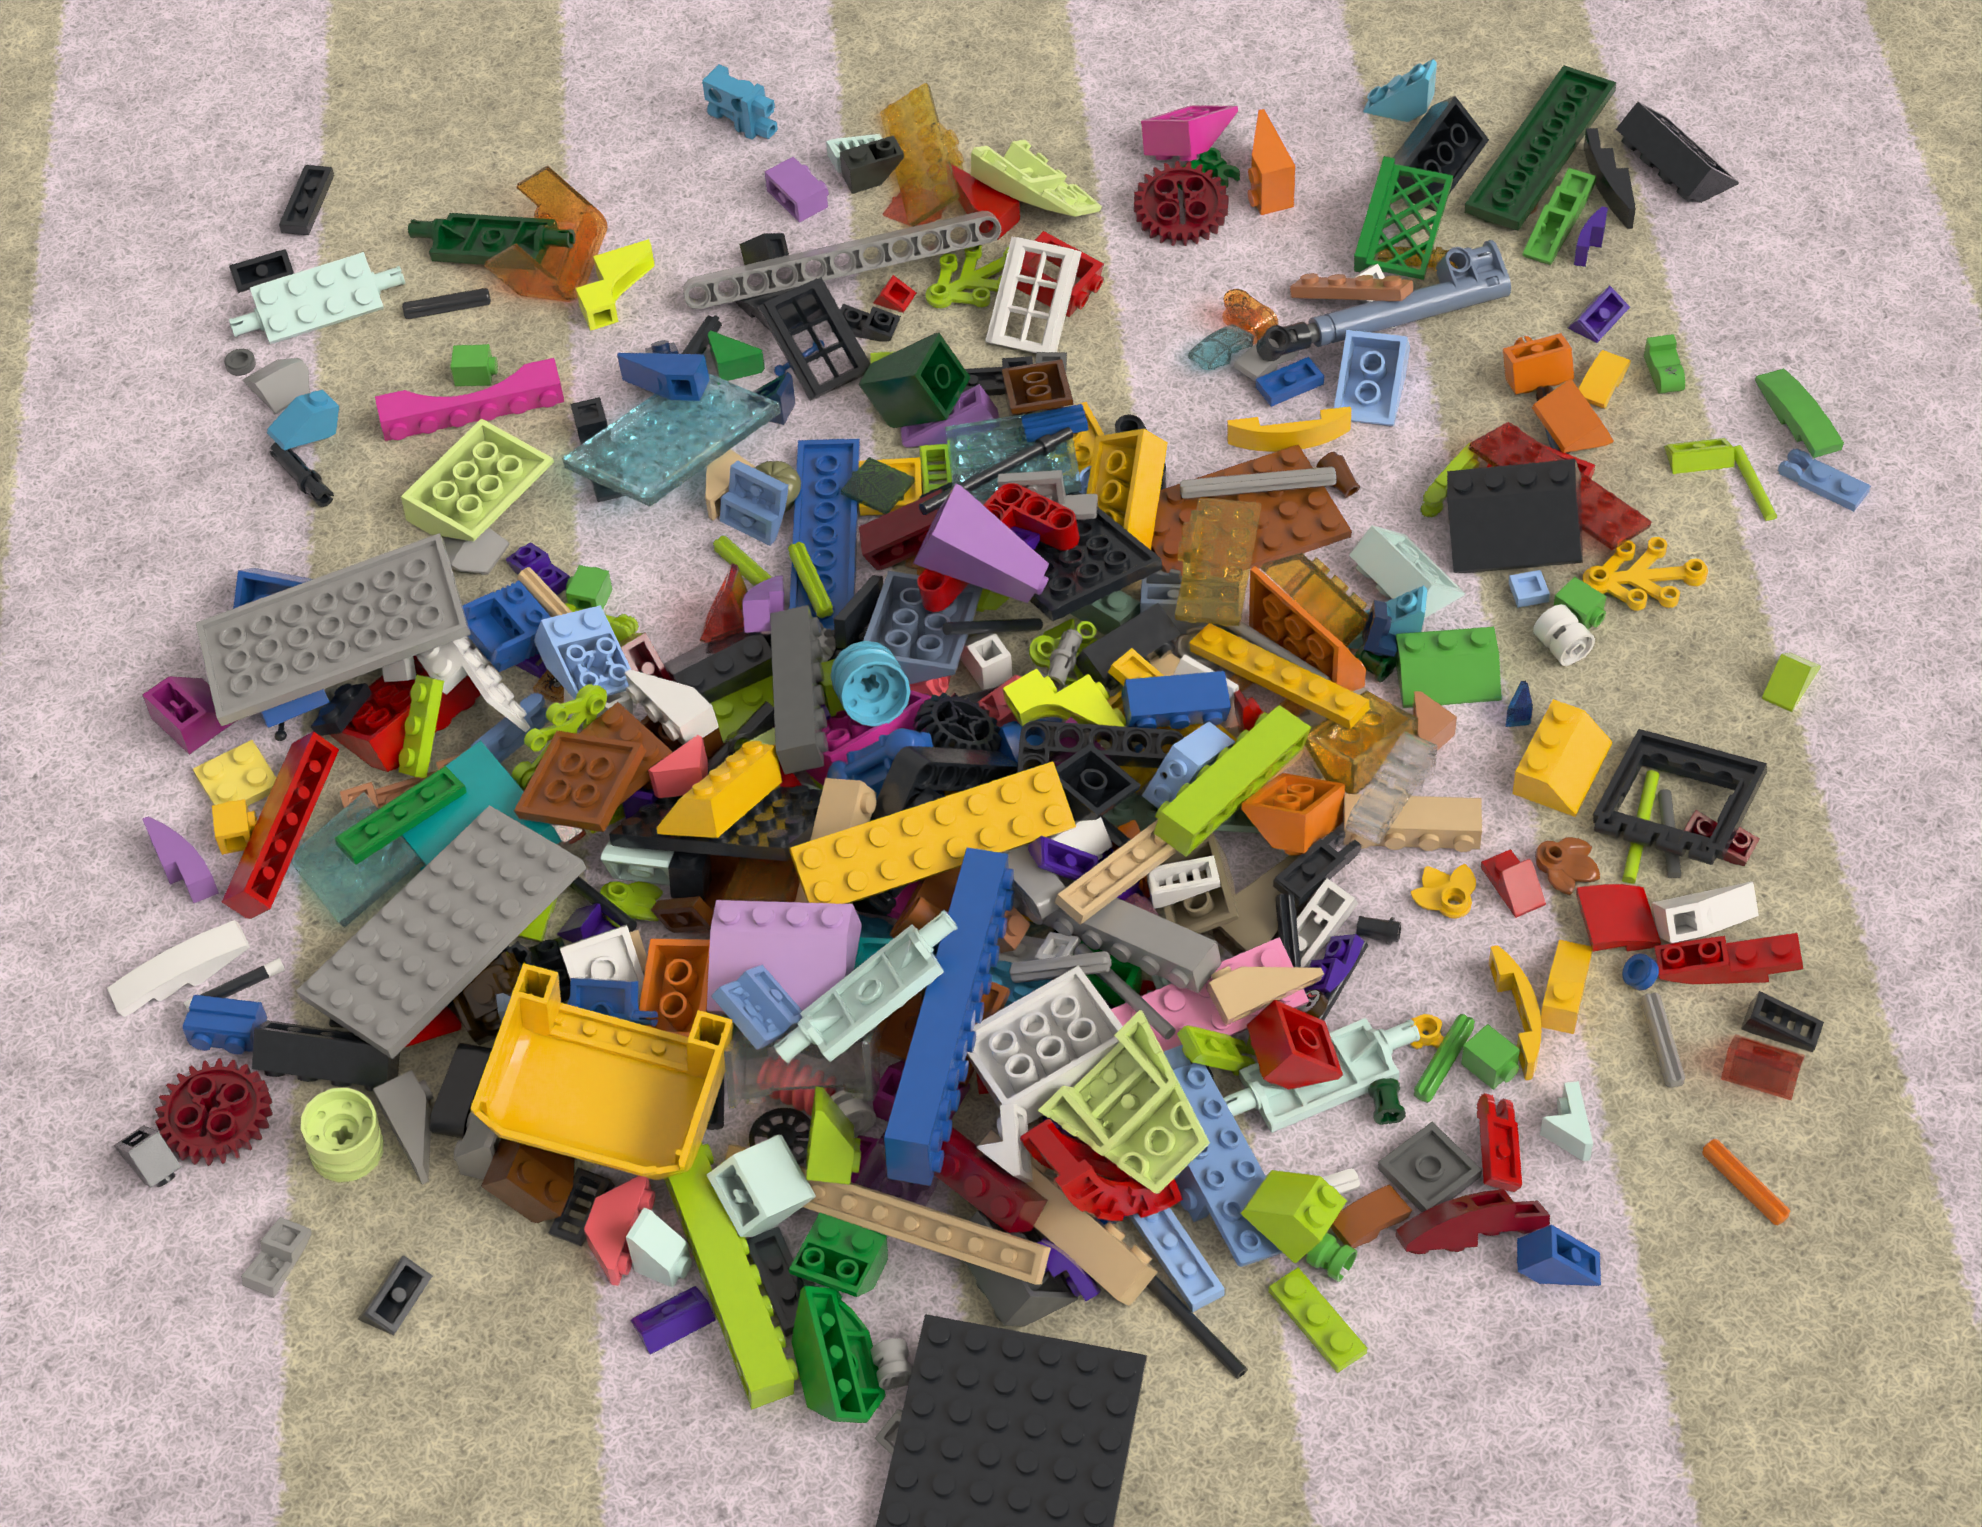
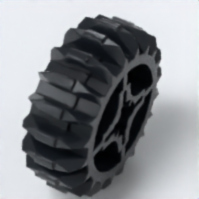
[913,692,1002,751]

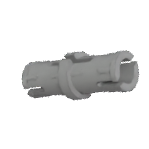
[1045,629,1083,691]

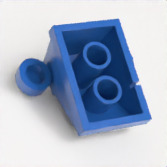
[827,728,945,800]

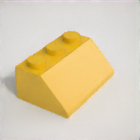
[1512,699,1613,817]

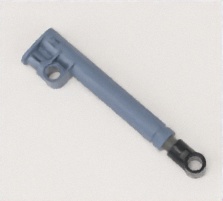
[1256,240,1511,361]

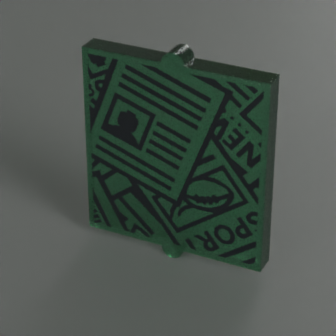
[841,457,915,514]

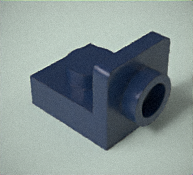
[1362,600,1397,656]

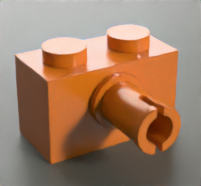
[1503,333,1574,395]

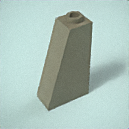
[1208,855,1317,957]

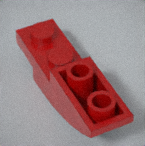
[1654,933,1804,985]

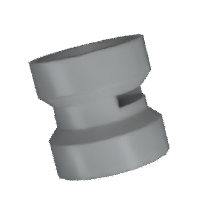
[871,1338,913,1390]

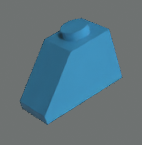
[267,389,339,450]

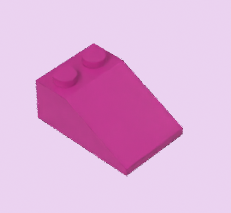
[1141,105,1238,161]

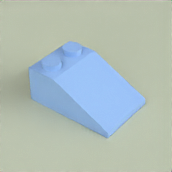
[1334,330,1410,427]

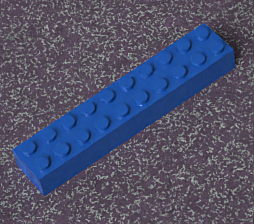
[884,847,1015,1186]

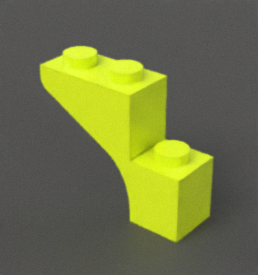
[576,239,655,331]
[1003,668,1126,727]

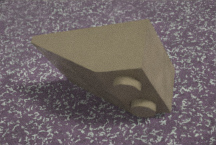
[1159,834,1239,934]

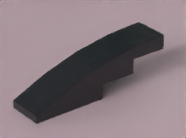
[1584,128,1636,229]

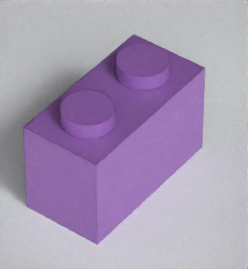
[764,157,829,223]

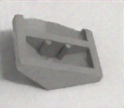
[243,358,310,414]
[444,527,510,575]

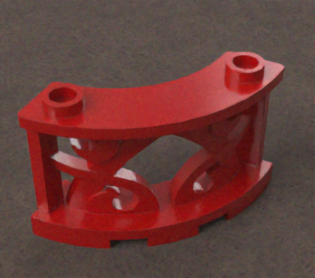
[1020,1119,1183,1221]

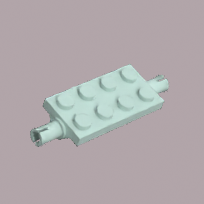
[229,252,405,344]
[774,910,958,1063]
[1223,1018,1420,1133]

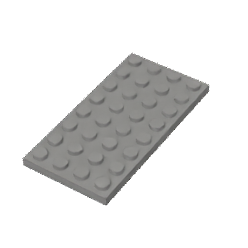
[196,533,471,726]
[296,805,586,1059]

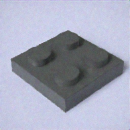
[1378,1121,1482,1212]

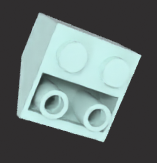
[707,1135,816,1237]

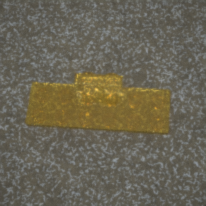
[880,83,965,227]
[1175,497,1262,626]

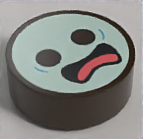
[1296,989,1328,1018]

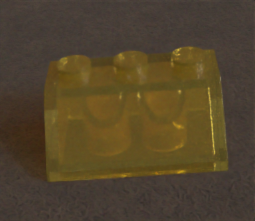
[1260,553,1368,647]
[1305,691,1419,794]

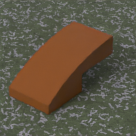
[1330,1184,1412,1248]

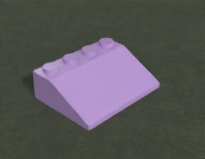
[707,900,862,1015]

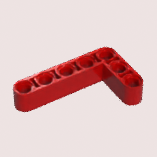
[917,483,1080,612]

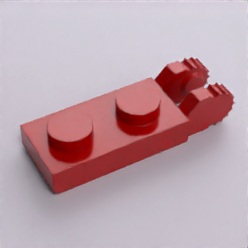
[1476,1093,1522,1192]

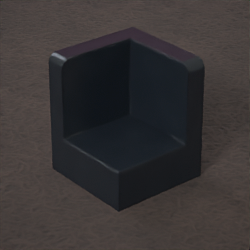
[739,233,789,265]

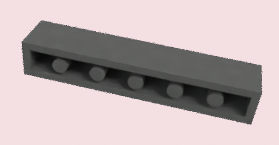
[770,605,828,774]

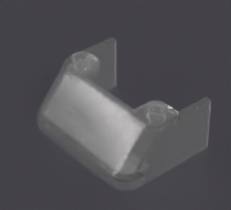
[724,1024,880,1109]

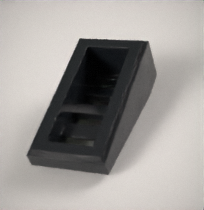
[1741,991,1824,1052]
[548,1167,615,1247]

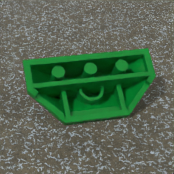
[791,1286,886,1423]

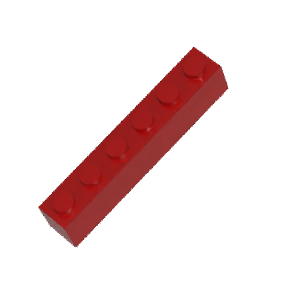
[222,731,339,919]

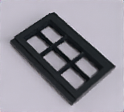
[758,277,871,401]

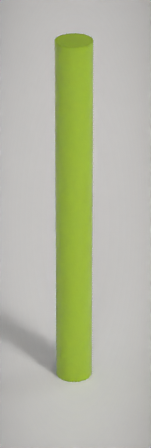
[1622,770,1660,884]

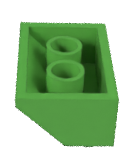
[1394,626,1502,708]

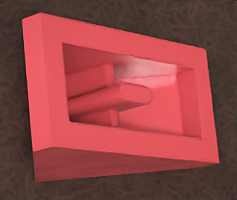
[648,735,708,798]

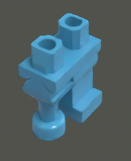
[702,64,778,140]

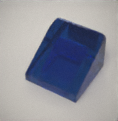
[1505,680,1533,727]

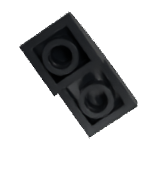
[832,304,901,342]
[528,937,571,1002]

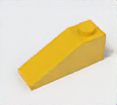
[1541,940,1593,1034]

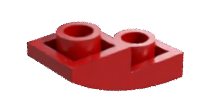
[1234,689,1264,733]

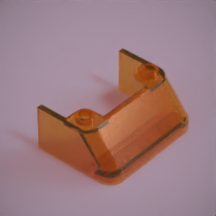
[484,165,608,302]

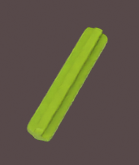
[713,535,772,586]
[788,542,833,618]

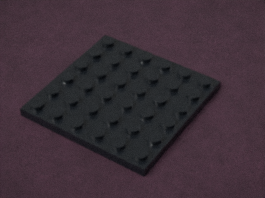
[876,1314,1147,1527]

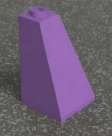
[913,484,1049,603]

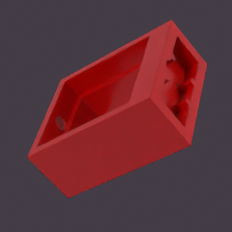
[1016,231,1104,317]

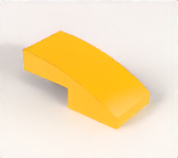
[1578,350,1631,409]

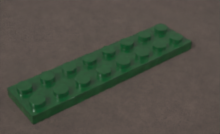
[1464,65,1617,231]

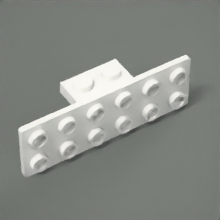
[416,636,530,732]

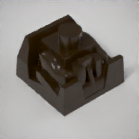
[453,952,521,1046]

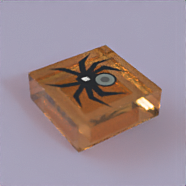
[533,669,564,704]

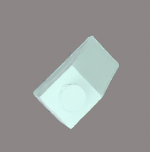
[626,1208,692,1288]

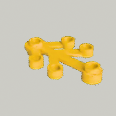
[1582,537,1708,611]

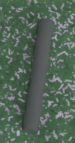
[1658,789,1681,878]

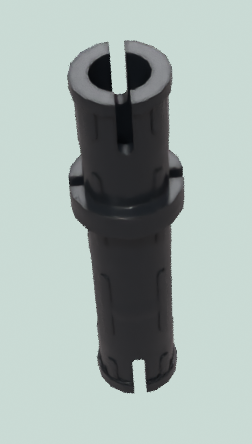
[270,442,334,507]

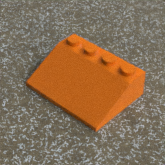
[1249,566,1366,691]

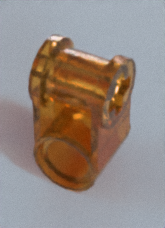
[1222,289,1279,344]

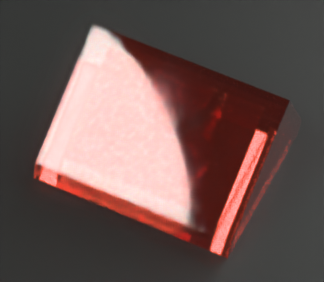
[700,563,748,643]
[1721,1034,1805,1100]

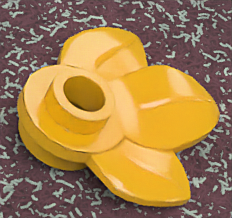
[1411,864,1476,918]

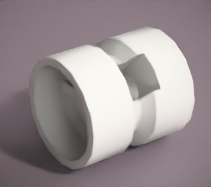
[1533,604,1595,666]

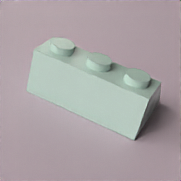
[1349,525,1465,618]

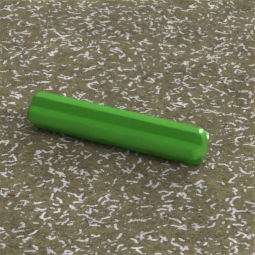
[1414,1014,1475,1103]

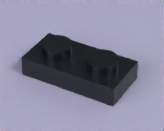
[310,683,372,736]

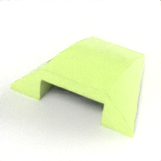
[971,140,1102,217]
[1037,1010,1210,1194]

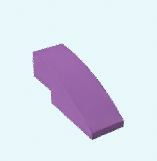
[742,575,785,633]
[142,816,219,903]

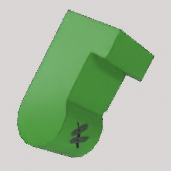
[1644,334,1685,394]

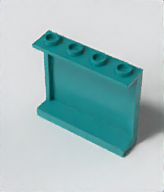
[395,740,561,871]

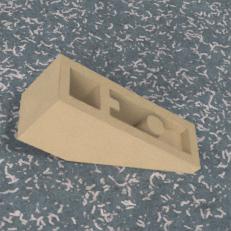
[1206,966,1324,1026]

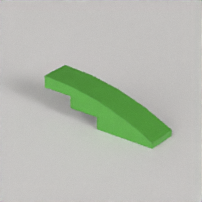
[1522,167,1596,265]
[1755,368,1844,458]

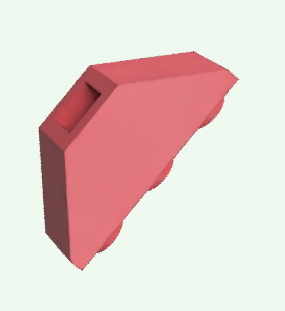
[584,1176,655,1286]

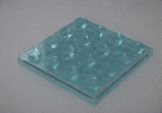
[945,410,1082,501]

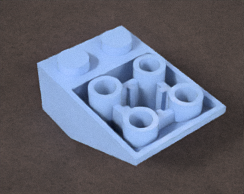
[534,605,631,699]

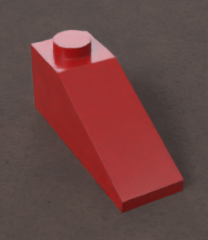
[948,164,1020,240]

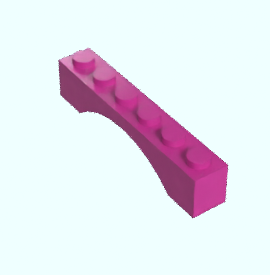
[375,358,565,441]

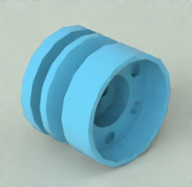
[830,641,911,726]

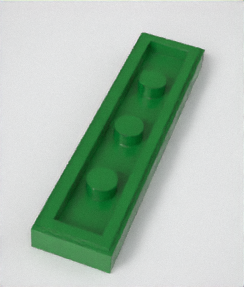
[334,766,467,865]

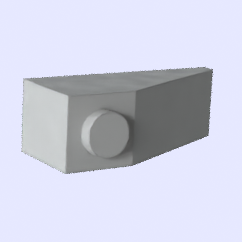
[373,1070,433,1185]

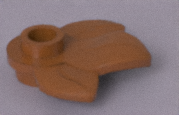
[1535,837,1600,895]

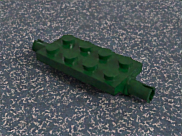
[408,213,575,268]

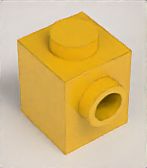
[212,799,258,855]

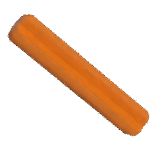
[1702,1139,1790,1226]

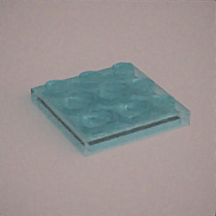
[291,792,422,928]

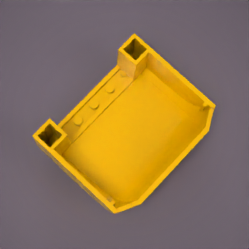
[470,963,733,1181]

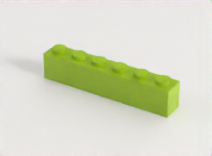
[1154,705,1311,857]

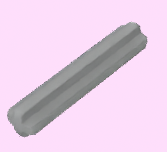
[1009,951,1112,983]
[1641,992,1685,1088]

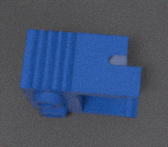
[463,580,551,672]

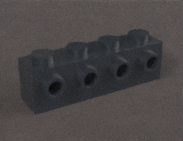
[252,1020,400,1092]

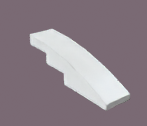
[107,920,250,1017]

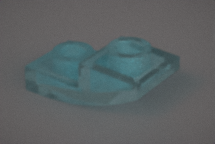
[1188,324,1255,370]

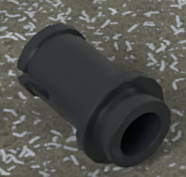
[1356,916,1401,945]

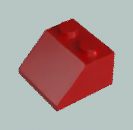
[1247,1000,1343,1090]

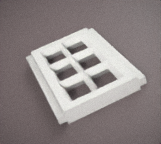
[985,237,1082,354]

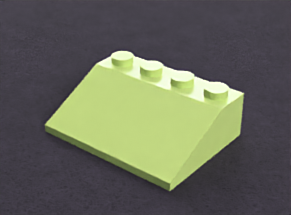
[401,418,554,542]

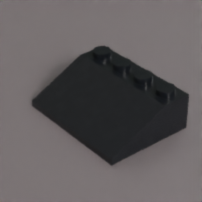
[1447,459,1583,573]

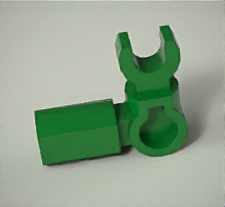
[1177,148,1240,190]

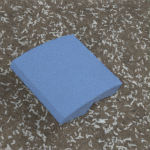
[720,461,789,546]
[711,964,802,1050]

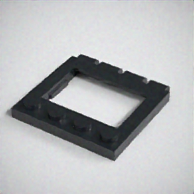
[1593,729,1767,865]

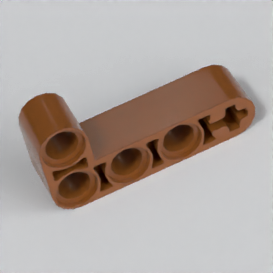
[890,867,961,938]

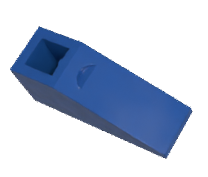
[617,353,710,401]

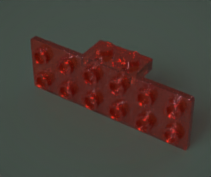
[1468,422,1652,550]

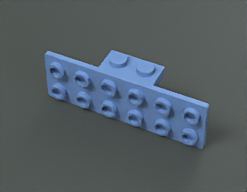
[1173,1063,1283,1267]

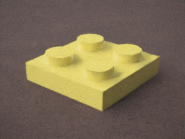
[193,740,276,806]

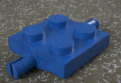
[567,977,658,1026]

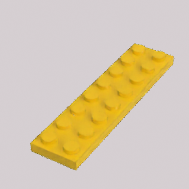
[789,762,1076,904]

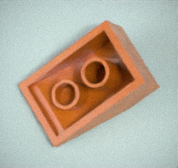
[1247,109,1295,216]

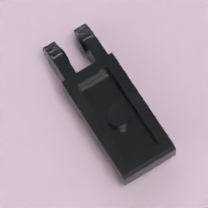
[1273,827,1362,907]

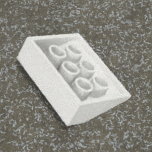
[967,965,1123,1124]

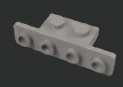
[979,470,1098,520]

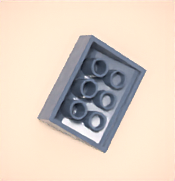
[862,571,983,685]

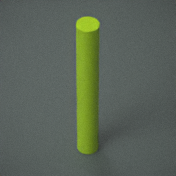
[1734,445,1777,521]

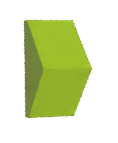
[1762,652,1821,712]

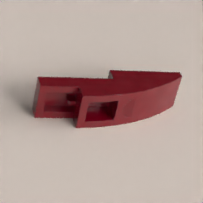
[1395,1189,1550,1254]

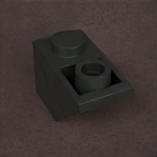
[840,135,904,194]

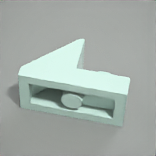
[1540,1081,1593,1161]

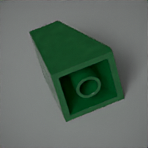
[858,333,971,428]

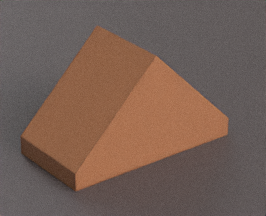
[1413,691,1457,763]

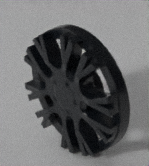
[749,1108,811,1165]

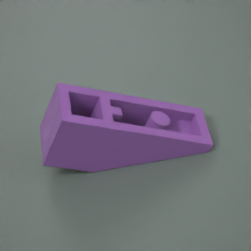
[900,384,1000,448]

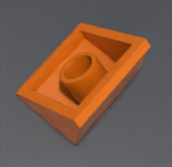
[1532,378,1614,453]

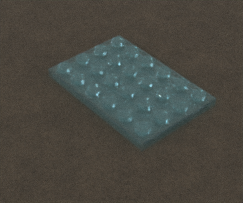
[562,374,781,507]

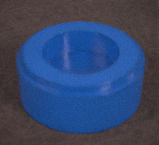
[1622,953,1659,991]

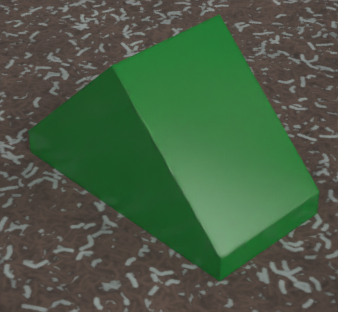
[708,330,765,383]

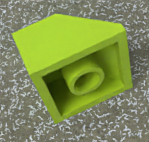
[806,1086,861,1185]
[1240,1170,1347,1264]

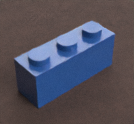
[1121,671,1231,729]

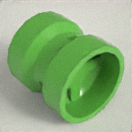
[1306,1232,1357,1282]

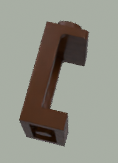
[651,855,755,933]

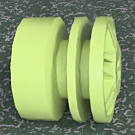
[301,1088,384,1182]

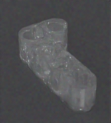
[1346,731,1437,844]

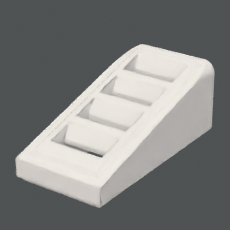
[1146,855,1221,909]

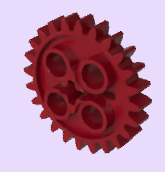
[1134,161,1229,246]
[155,1058,273,1166]

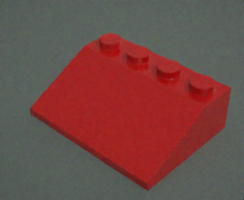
[330,655,481,772]

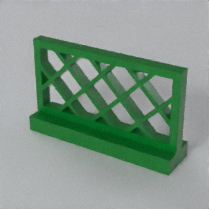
[1354,156,1453,280]

